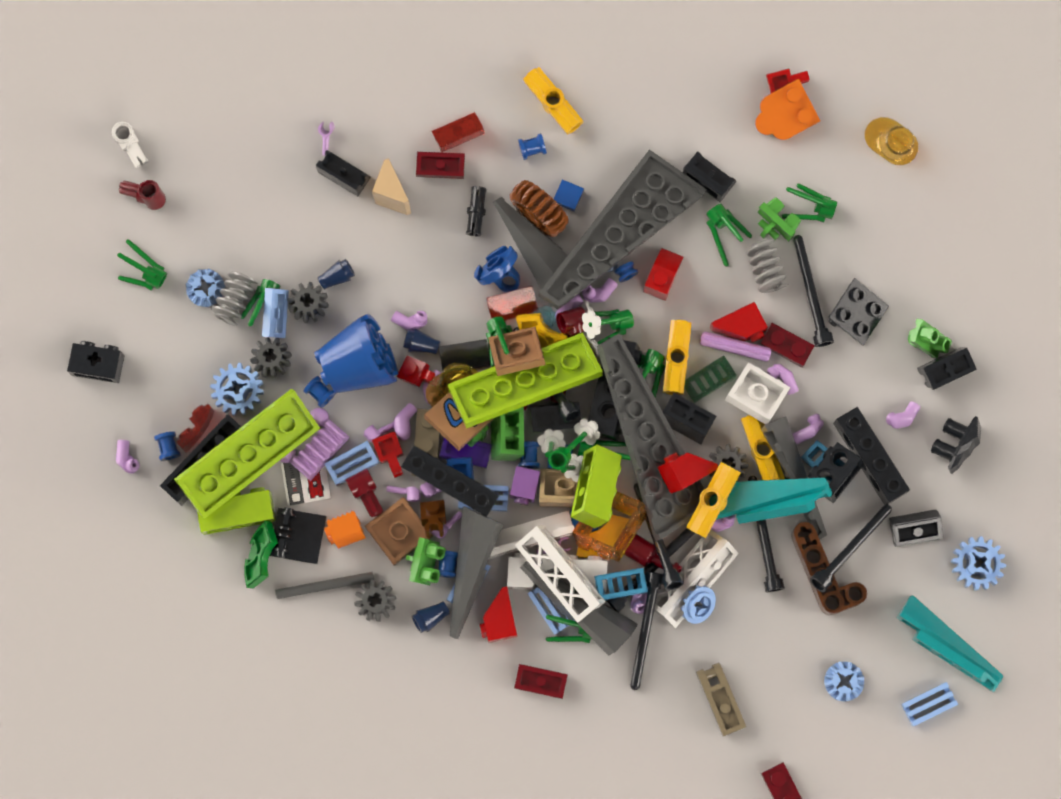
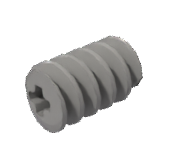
[746,239,789,293]
[211,271,258,327]

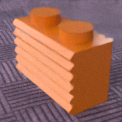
[324,510,366,549]

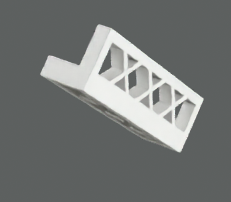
[489,511,575,560]
[515,525,606,623]
[654,530,739,628]

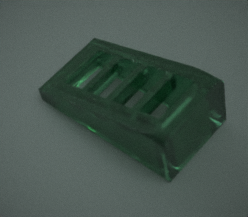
[684,355,736,403]

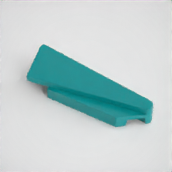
[708,478,832,524]
[896,595,1003,692]

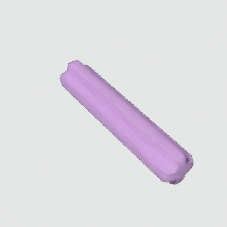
[700,332,771,362]

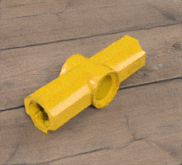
[523,67,583,135]
[662,320,692,395]
[741,415,785,480]
[686,462,741,538]

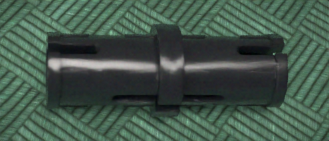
[466,186,487,237]

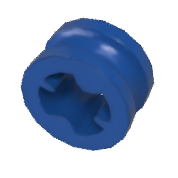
[614,261,639,283]

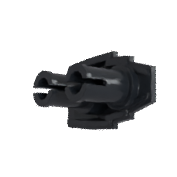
[931,416,981,474]

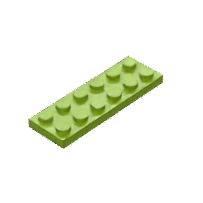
[447,332,603,429]
[174,389,321,519]

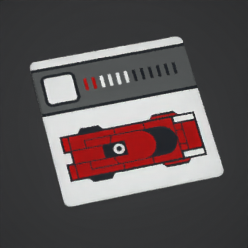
[281,463,331,506]

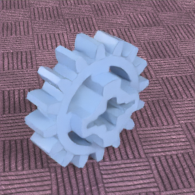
[210,363,264,416]
[951,536,1006,591]

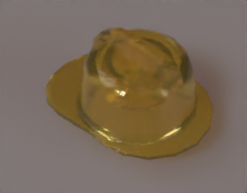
[865,117,918,165]
[425,363,478,407]

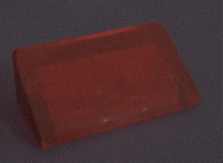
[432,112,485,152]
[486,286,539,321]

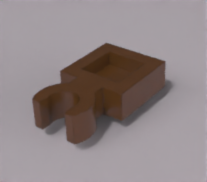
[420,500,446,538]

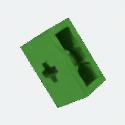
[491,407,524,462]

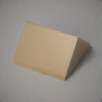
[372,158,411,215]
[539,469,578,508]

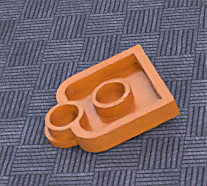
[755,79,820,140]

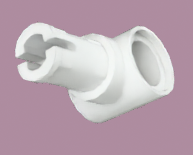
[112,122,149,168]

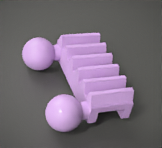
[280,408,349,481]

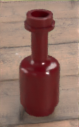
[619,532,682,572]

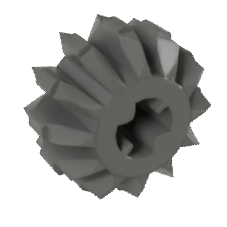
[287,282,329,323]
[250,337,292,378]
[709,444,749,482]
[354,580,397,622]

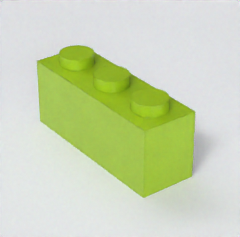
[571,444,622,528]
[197,487,276,535]

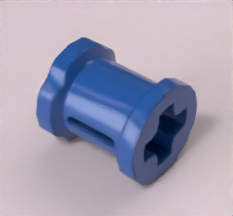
[518,133,547,160]
[303,376,336,408]
[154,431,181,461]
[518,441,540,469]
[438,551,458,578]

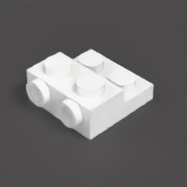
[725,362,790,425]

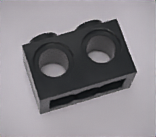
[808,442,864,504]

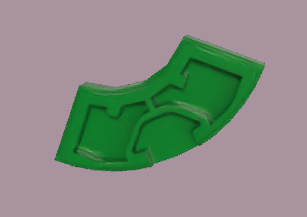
[244,521,278,589]

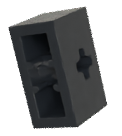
[67,341,125,383]

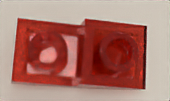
[177,404,214,453]

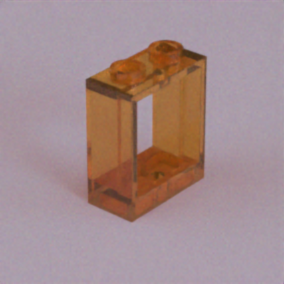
[572,491,647,562]

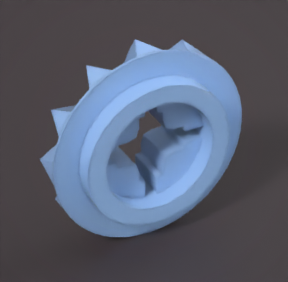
[186,268,225,307]
[680,585,716,624]
[824,662,864,701]

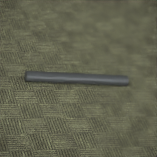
[275,572,374,599]

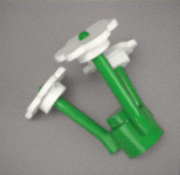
[582,301,634,360]
[538,418,601,482]

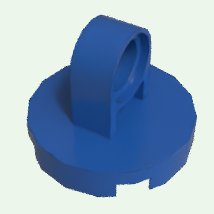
[474,245,520,293]

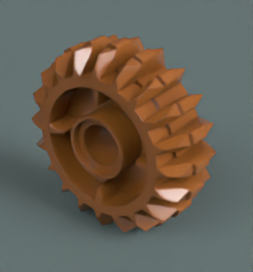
[509,180,569,237]

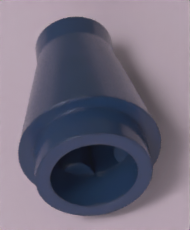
[317,259,355,290]
[403,328,440,355]
[412,601,450,633]

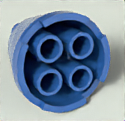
[314,314,399,393]

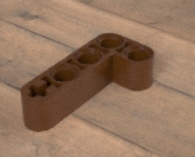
[791,522,867,615]

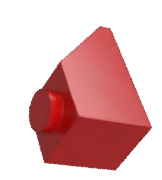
[643,248,684,301]
[710,302,768,343]
[657,452,718,494]
[480,586,518,643]

